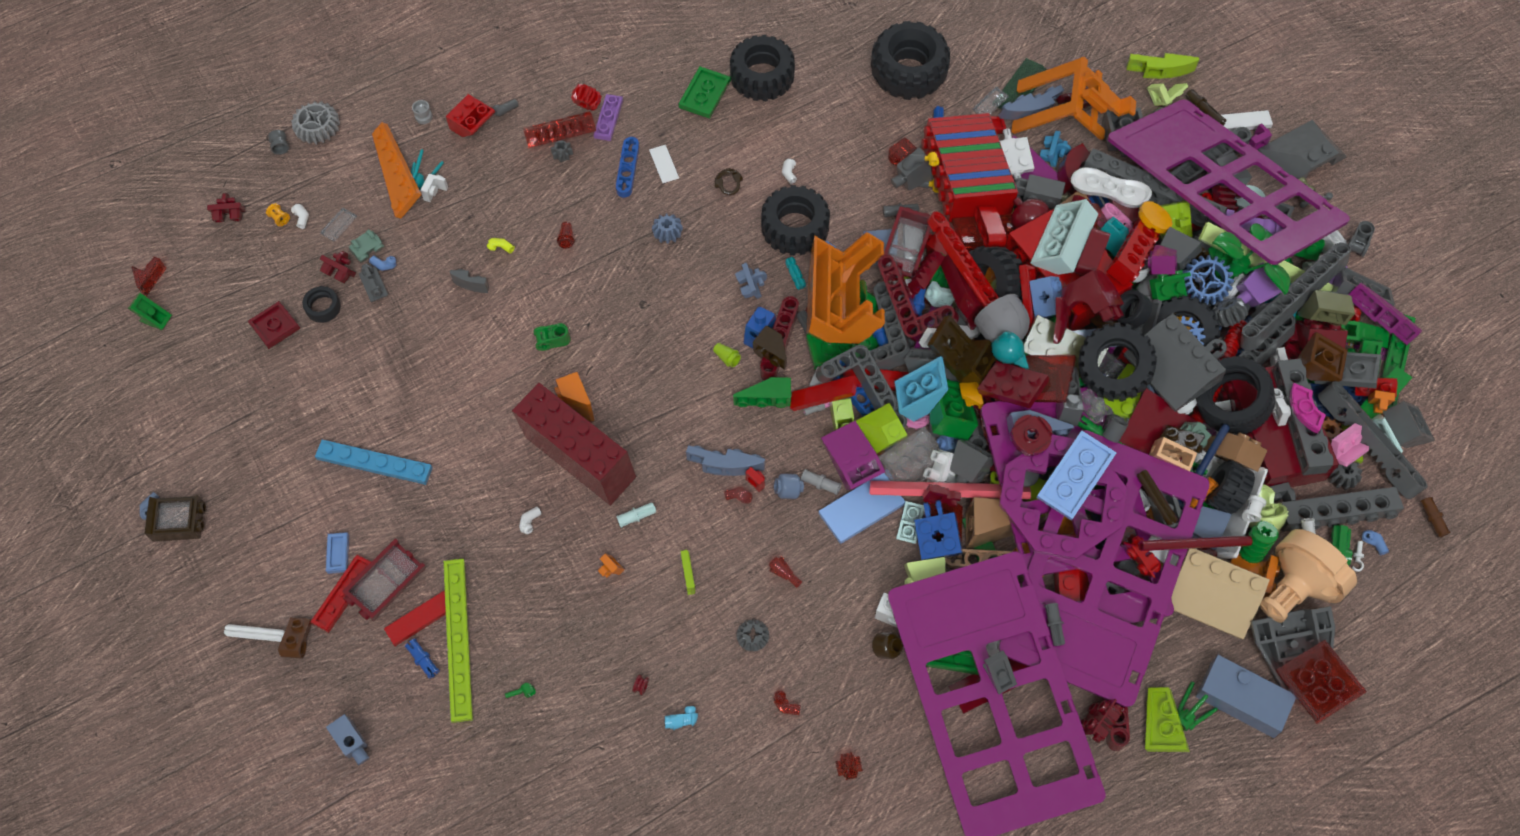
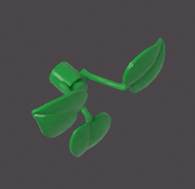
[1212,223,1290,295]

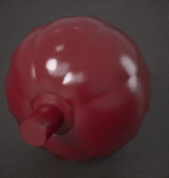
[1011,197,1050,230]

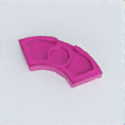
[1290,383,1326,434]

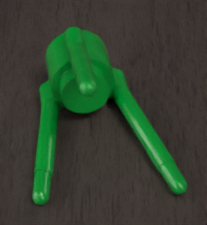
[1177,681,1218,731]

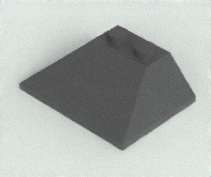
[1258,120,1346,179]

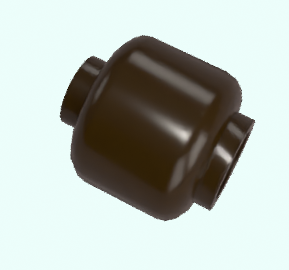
[872,632,903,659]

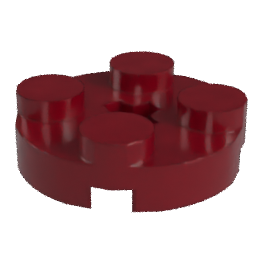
[1010,415,1052,456]

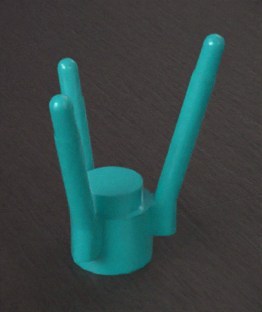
[411,149,444,190]

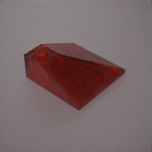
[1276,640,1367,724]

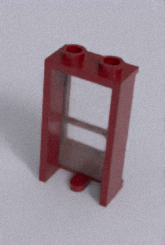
[884,206,931,278]
[342,538,426,622]

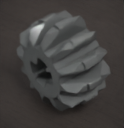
[1214,297,1248,327]
[1329,463,1363,490]

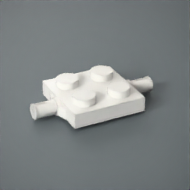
[1000,129,1034,181]

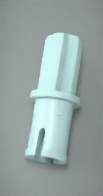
[616,503,656,527]

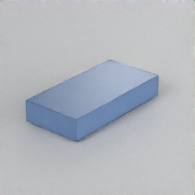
[326,532,349,574]

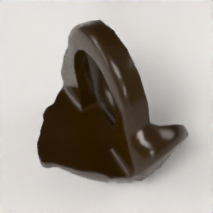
[714,168,743,196]

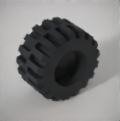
[1205,460,1255,514]

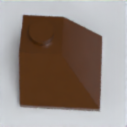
[1298,332,1348,382]

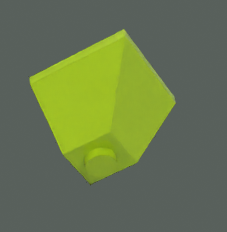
[856,403,908,454]

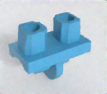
[1040,131,1071,167]

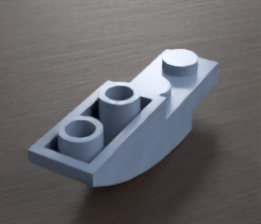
[998,85,1064,120]
[686,445,765,476]

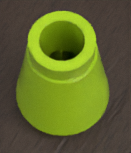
[713,343,741,367]

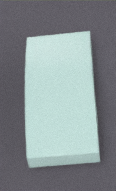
[896,501,924,544]

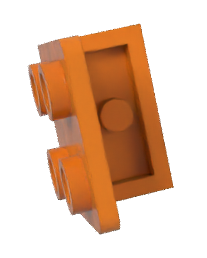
[1230,554,1281,598]

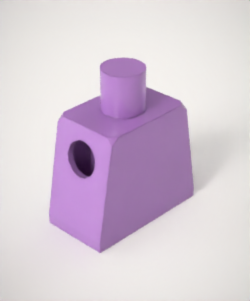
[1236,262,1282,307]

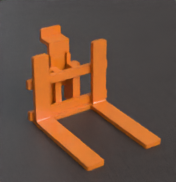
[1011,57,1136,140]

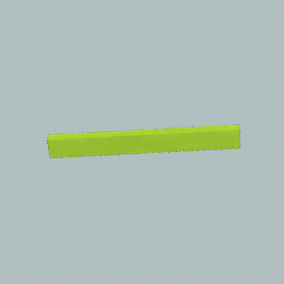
[443,559,473,723]

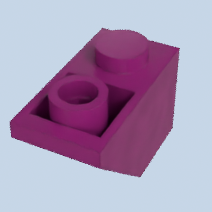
[1148,245,1177,274]

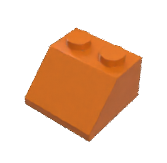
[554,372,594,422]

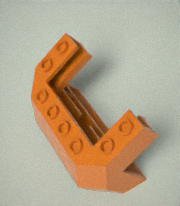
[807,232,885,344]

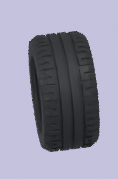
[1196,356,1275,435]

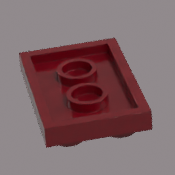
[977,361,1049,409]

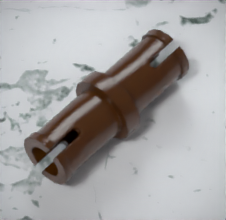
[1420,497,1451,538]

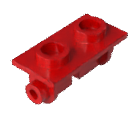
[1355,378,1398,397]
[1124,536,1161,578]

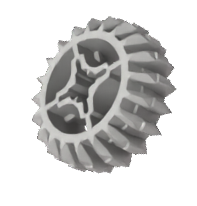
[291,101,340,145]

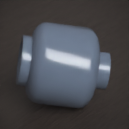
[774,473,804,499]

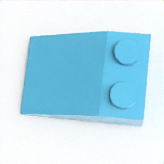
[895,356,948,422]

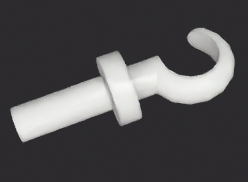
[1352,541,1364,572]

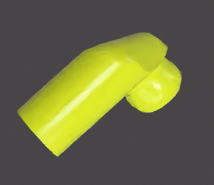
[487,238,515,254]

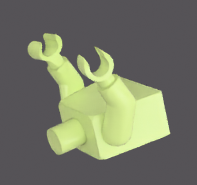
[904,557,945,585]

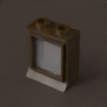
[144,495,206,542]

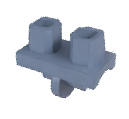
[735,262,767,299]

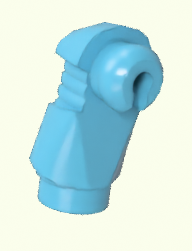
[665,706,698,730]

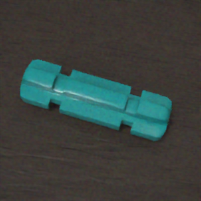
[785,257,806,290]

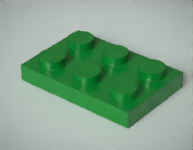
[678,66,731,119]

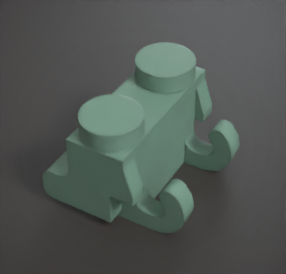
[349,229,384,263]

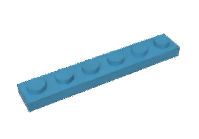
[315,440,433,485]

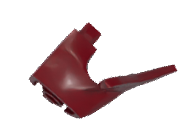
[1053,270,1124,344]

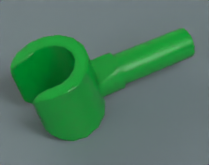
[505,683,536,698]

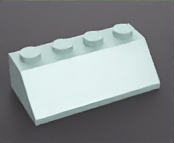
[1031,199,1098,275]

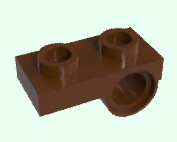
[278,617,312,659]

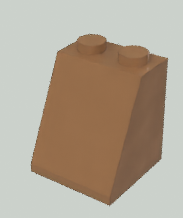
[965,497,1013,549]

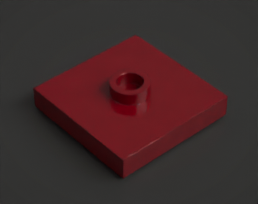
[248,301,301,349]

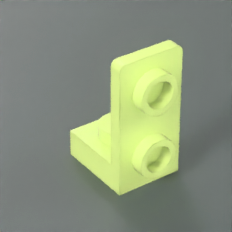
[1147,83,1188,106]

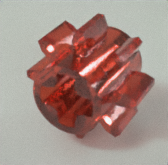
[835,752,863,780]

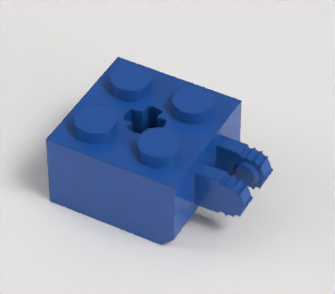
[914,500,963,560]

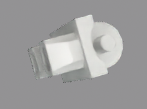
[923,450,955,483]

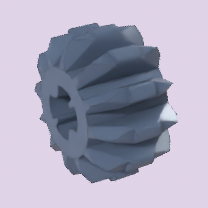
[652,213,683,244]

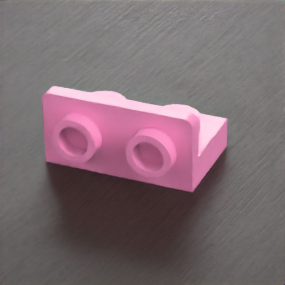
[1331,423,1369,466]

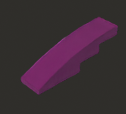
[1348,283,1422,345]

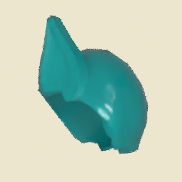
[991,331,1029,369]

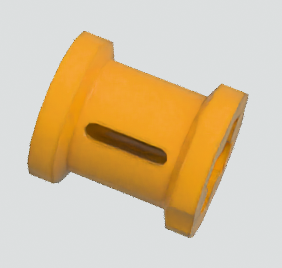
[266,203,290,227]

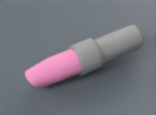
[803,402,830,416]

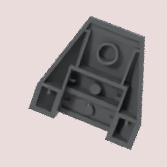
[1250,606,1335,699]

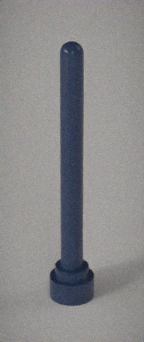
[1178,424,1230,510]

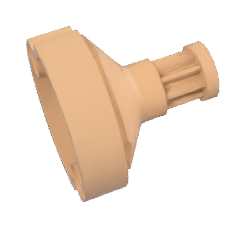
[1260,529,1357,623]

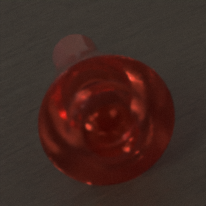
[768,556,802,588]

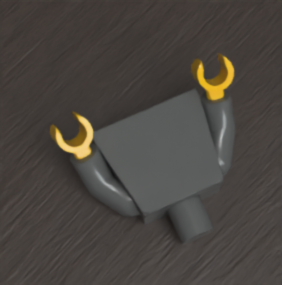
[891,148,939,193]

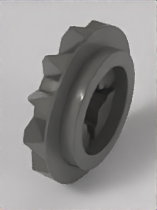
[737,619,769,651]

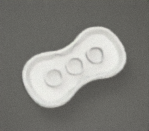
[1071,167,1152,208]

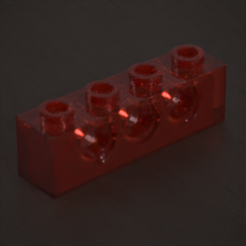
[523,111,596,148]

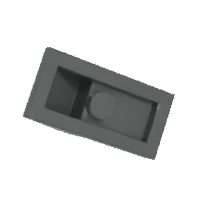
[983,650,1017,694]

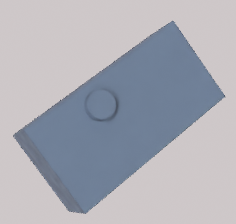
[1195,655,1297,738]

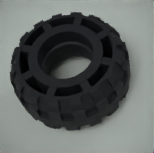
[871,21,950,100]

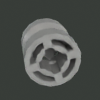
[412,100,433,124]

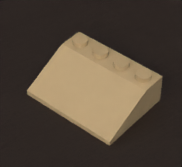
[1171,549,1270,640]

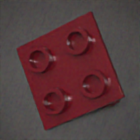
[1081,699,1122,743]

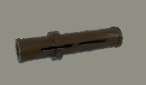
[1185,89,1227,126]

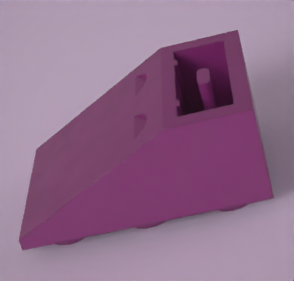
[821,421,885,490]

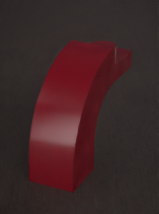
[1057,143,1092,199]

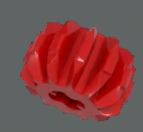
[571,84,602,111]

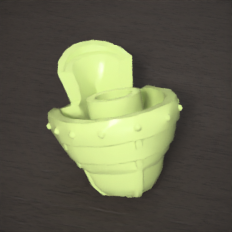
[1249,484,1289,533]

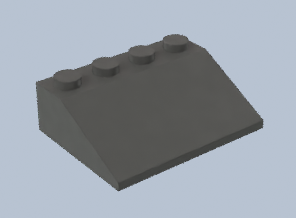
[1124,314,1226,412]

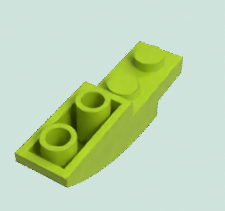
[1126,53,1199,79]

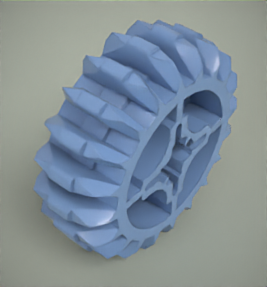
[1183,255,1234,305]

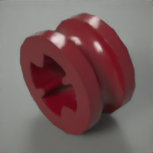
[632,674,649,696]

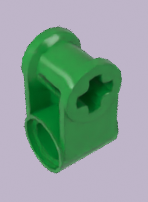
[533,323,571,351]

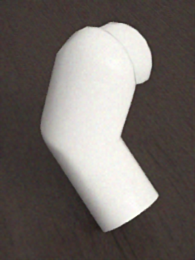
[782,159,797,184]
[519,507,541,534]

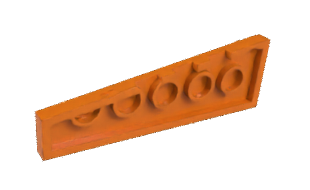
[372,122,422,219]

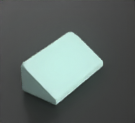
[1372,414,1403,453]

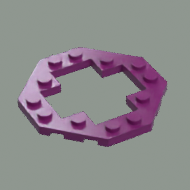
[999,434,1127,560]

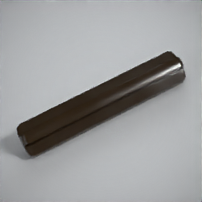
[1137,470,1178,526]

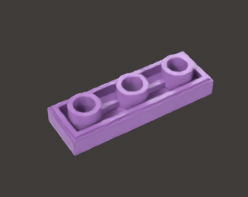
[594,94,623,141]

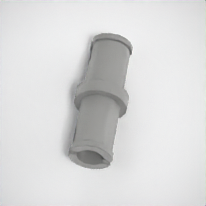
[801,469,842,495]

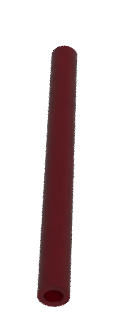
[1138,536,1252,551]

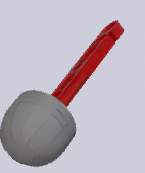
[927,211,1030,343]

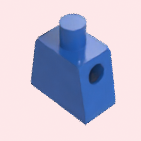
[744,307,776,348]

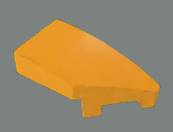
[960,382,984,409]

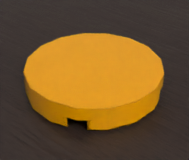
[1138,201,1173,234]

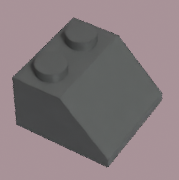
[1383,401,1435,448]

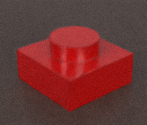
[745,467,765,492]

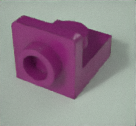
[1249,123,1272,150]

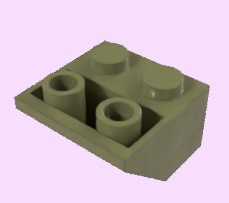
[1298,290,1355,325]

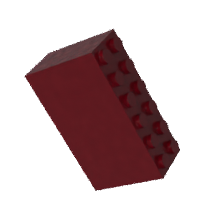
[1219,366,1339,488]
[512,383,636,506]

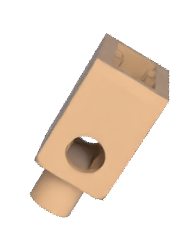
[1149,437,1197,471]

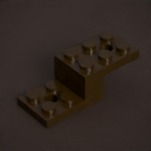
[927,315,1000,402]

